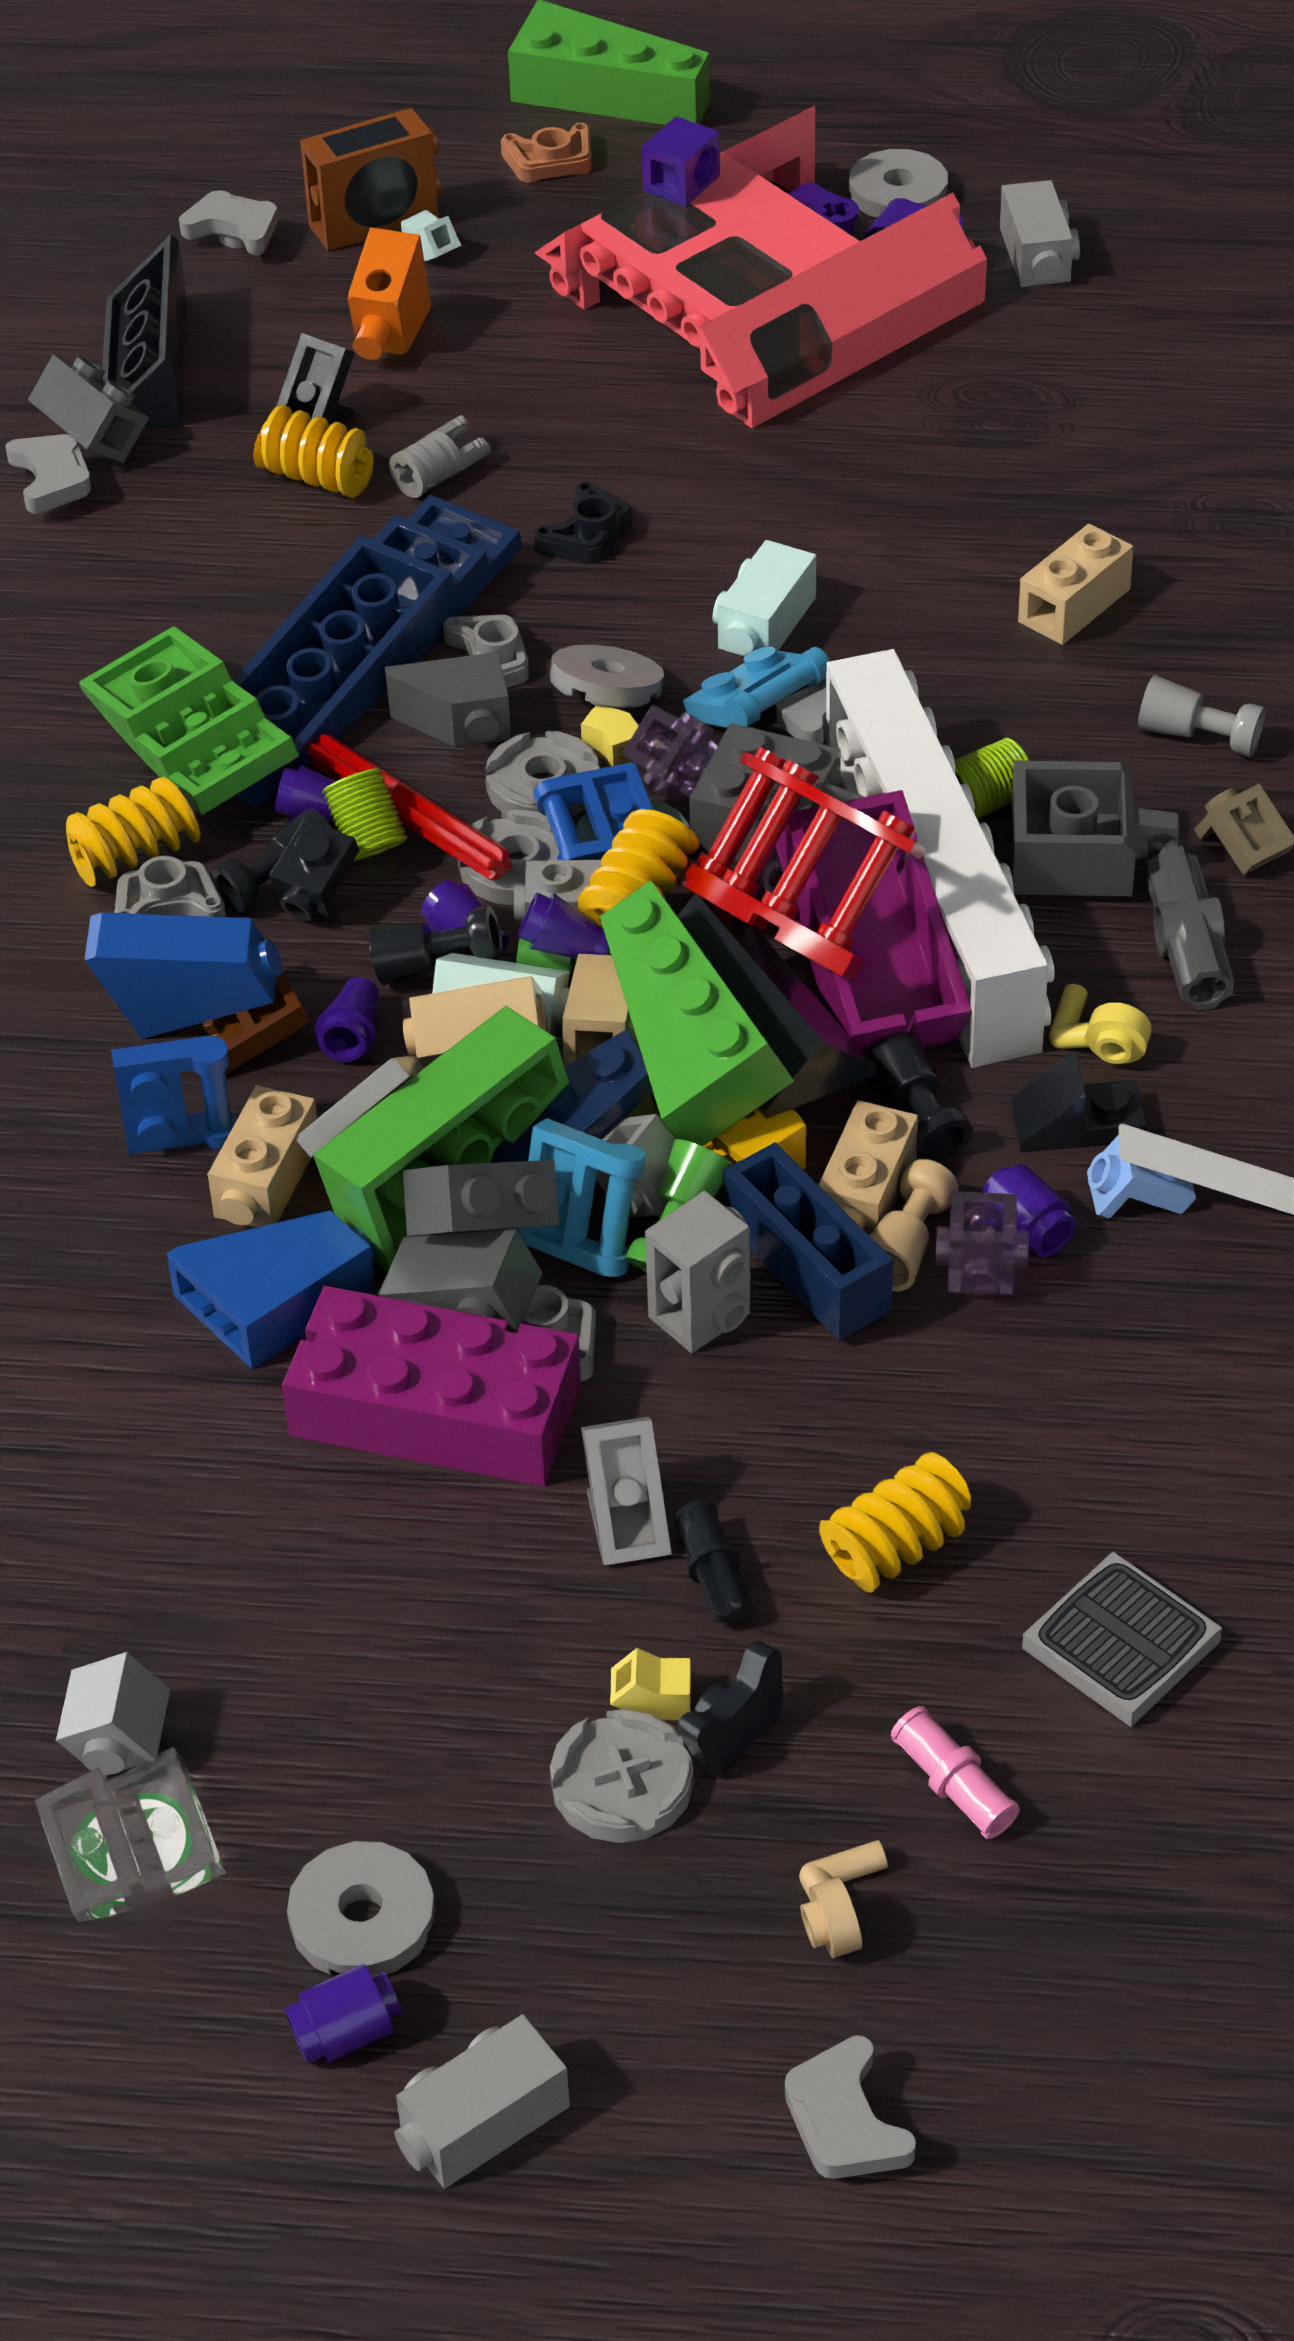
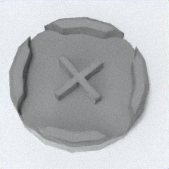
[550,1709,694,1843]

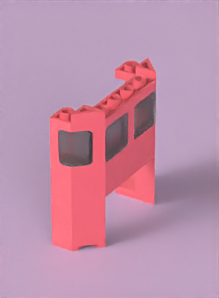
[534,105,987,428]

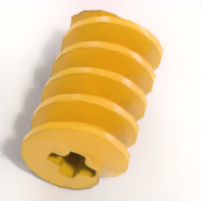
[253,404,374,499]
[66,777,201,887]
[578,809,700,927]
[819,1452,971,1593]

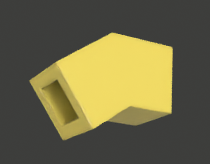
[581,705,646,767]
[610,1648,691,1720]

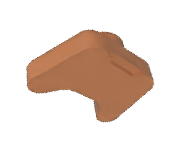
[501,123,592,183]

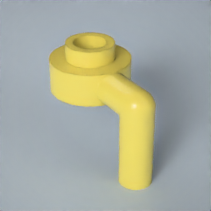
[1049,984,1152,1064]

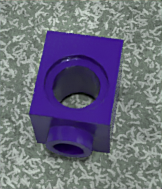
[641,116,720,206]

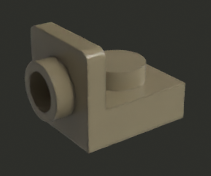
[1194,783,1294,875]

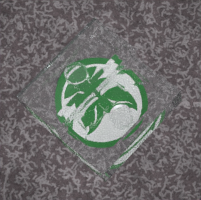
[34,1747,226,1922]

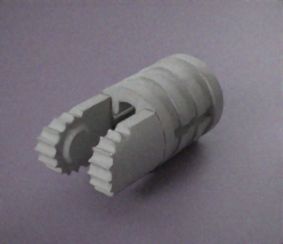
[389,415,491,498]

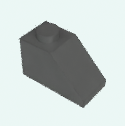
[385,652,511,747]

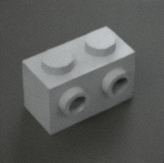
[645,1190,751,1354]

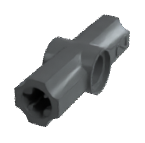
[1145,846,1234,1010]

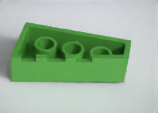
[508,0,710,125]
[600,880,794,1146]
[313,1006,569,1273]

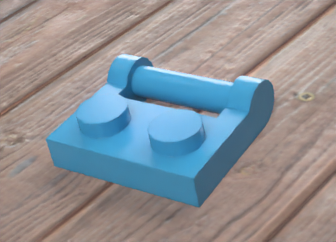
[683,646,830,728]
[518,1118,646,1277]

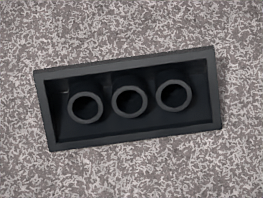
[102,234,187,428]
[677,893,876,1119]

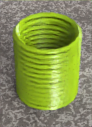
[954,738,1030,819]
[322,768,408,861]

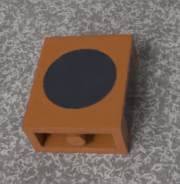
[300,108,442,252]

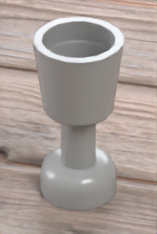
[1138,675,1266,757]

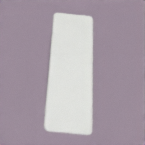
[1119,1124,1294,1215]

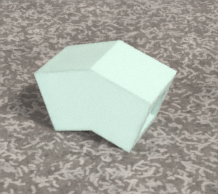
[401,210,461,261]

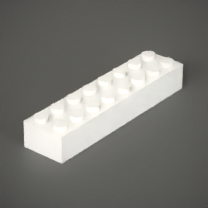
[826,649,1054,1068]

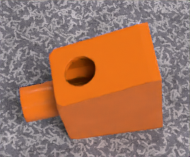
[348,228,432,360]

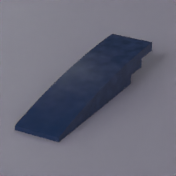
[232,495,522,808]

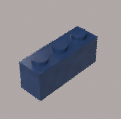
[723,1142,893,1341]

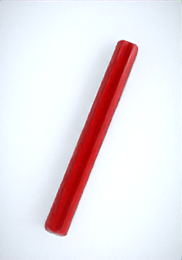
[307,734,513,881]

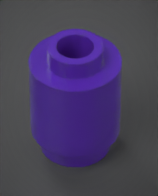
[981,1164,1076,1258]
[284,1963,402,2064]

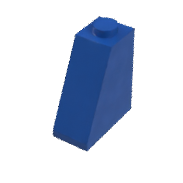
[84,913,282,1039]
[166,1210,375,1369]

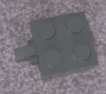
[690,723,864,872]
[1011,760,1179,896]

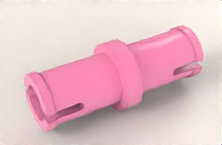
[891,1706,1020,1839]

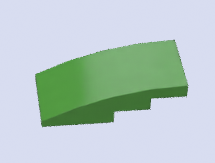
[79,626,299,815]

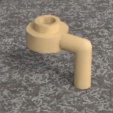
[799,1840,888,1958]

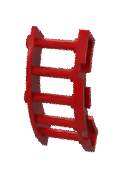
[676,746,926,981]

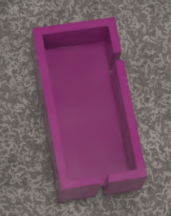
[775,790,972,1056]
[282,1286,582,1487]

